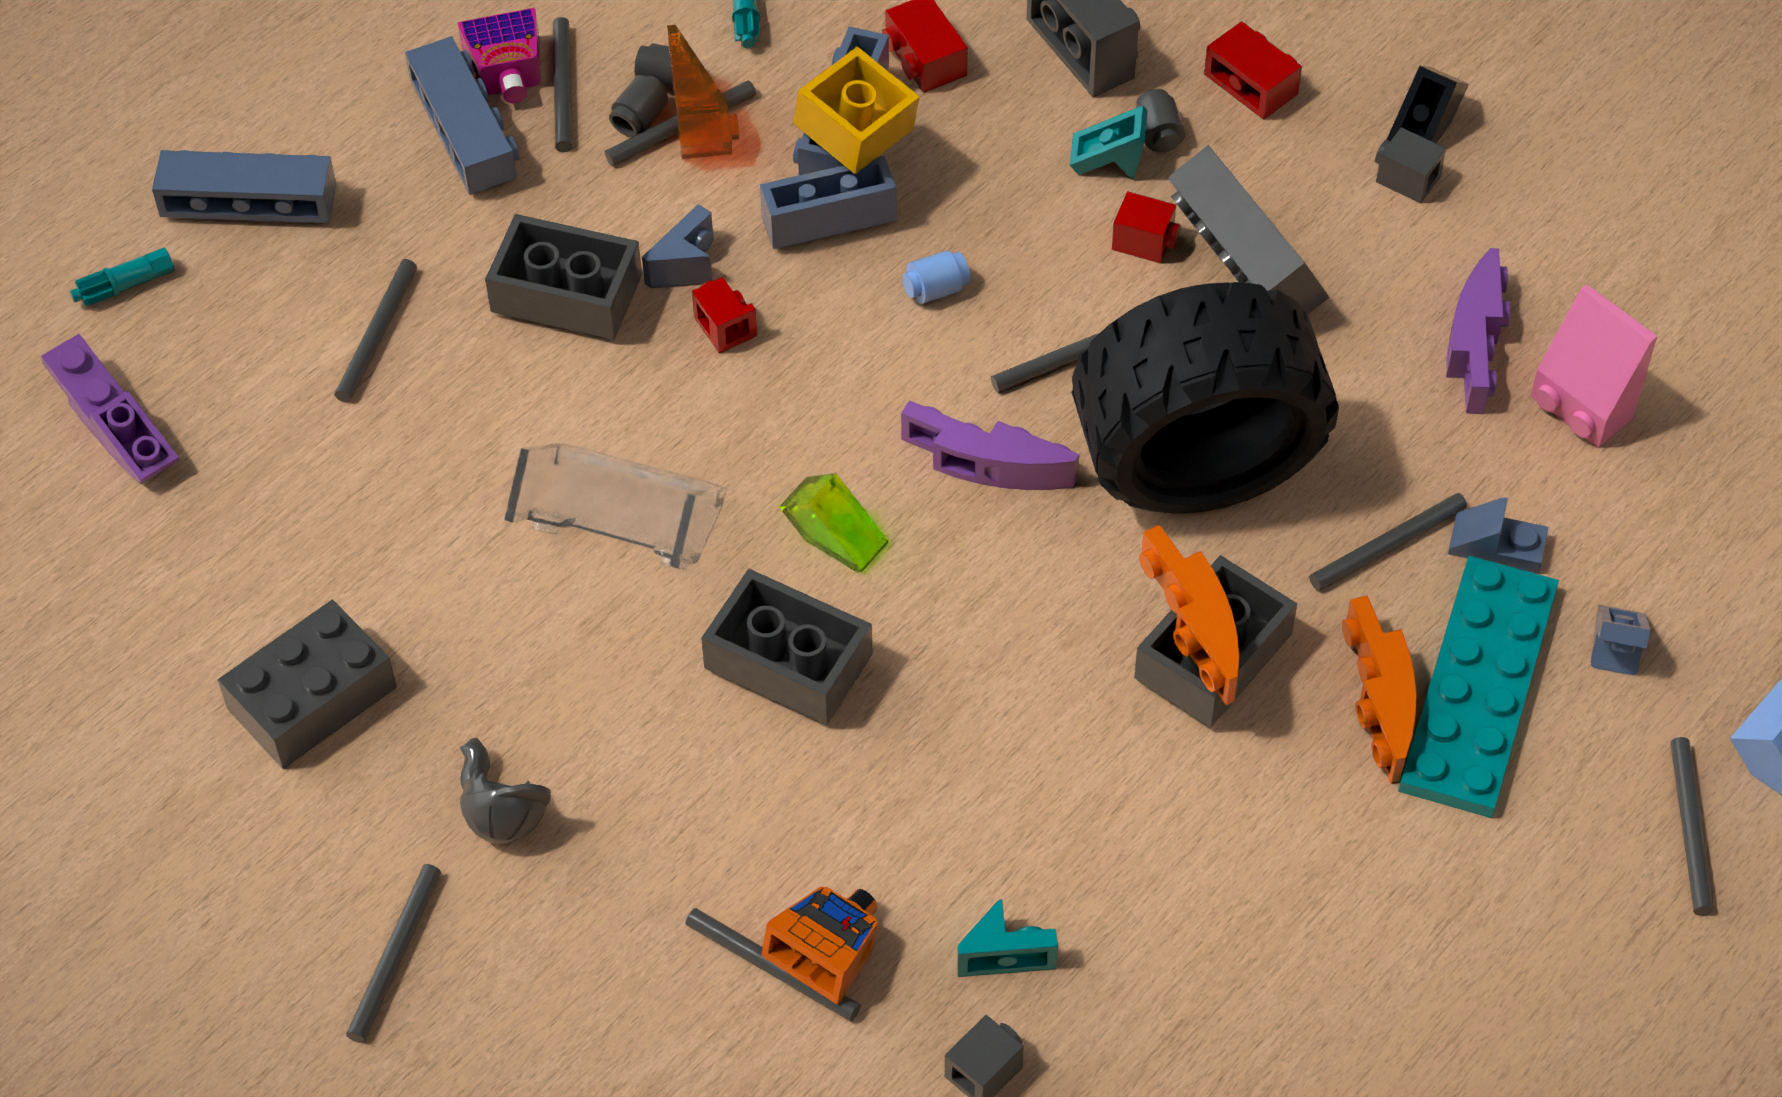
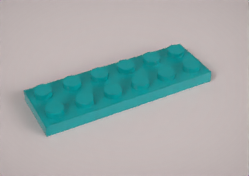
[1398,555,1559,818]

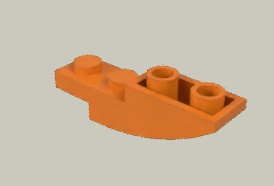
[1139,525,1239,705]
[1342,595,1416,784]

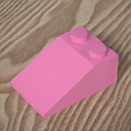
[1530,284,1657,448]

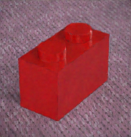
[882,0,968,93]
[1204,21,1302,120]

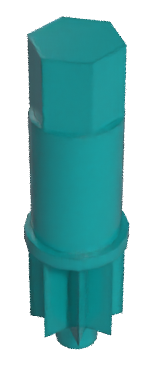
[732,0,760,48]
[69,247,174,306]

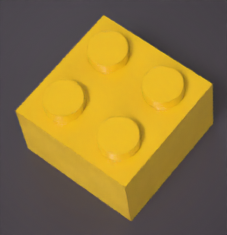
[793,46,920,174]

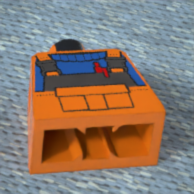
[761,887,879,1005]

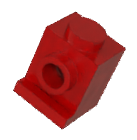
[692,277,757,353]

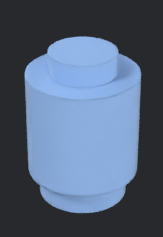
[902,250,970,304]

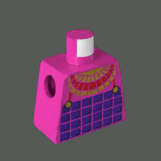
[457,7,541,103]

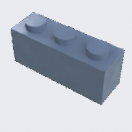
[760,156,897,249]

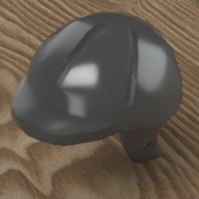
[460,738,551,844]

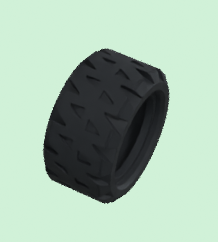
[1071,282,1339,514]

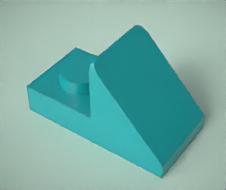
[1069,105,1148,179]
[957,899,1058,977]

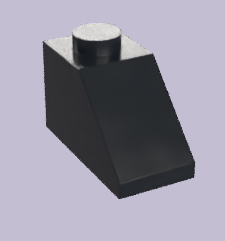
[1386,66,1469,144]

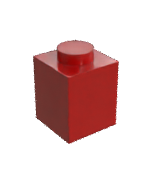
[1112,191,1181,264]

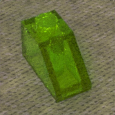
[779,473,889,573]

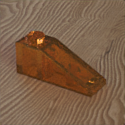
[667,25,739,159]

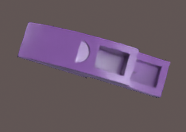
[1446,248,1510,414]
[41,334,179,484]
[901,400,1079,490]

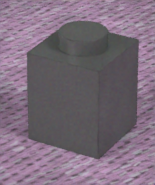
[1375,127,1446,203]
[944,1015,1024,1097]

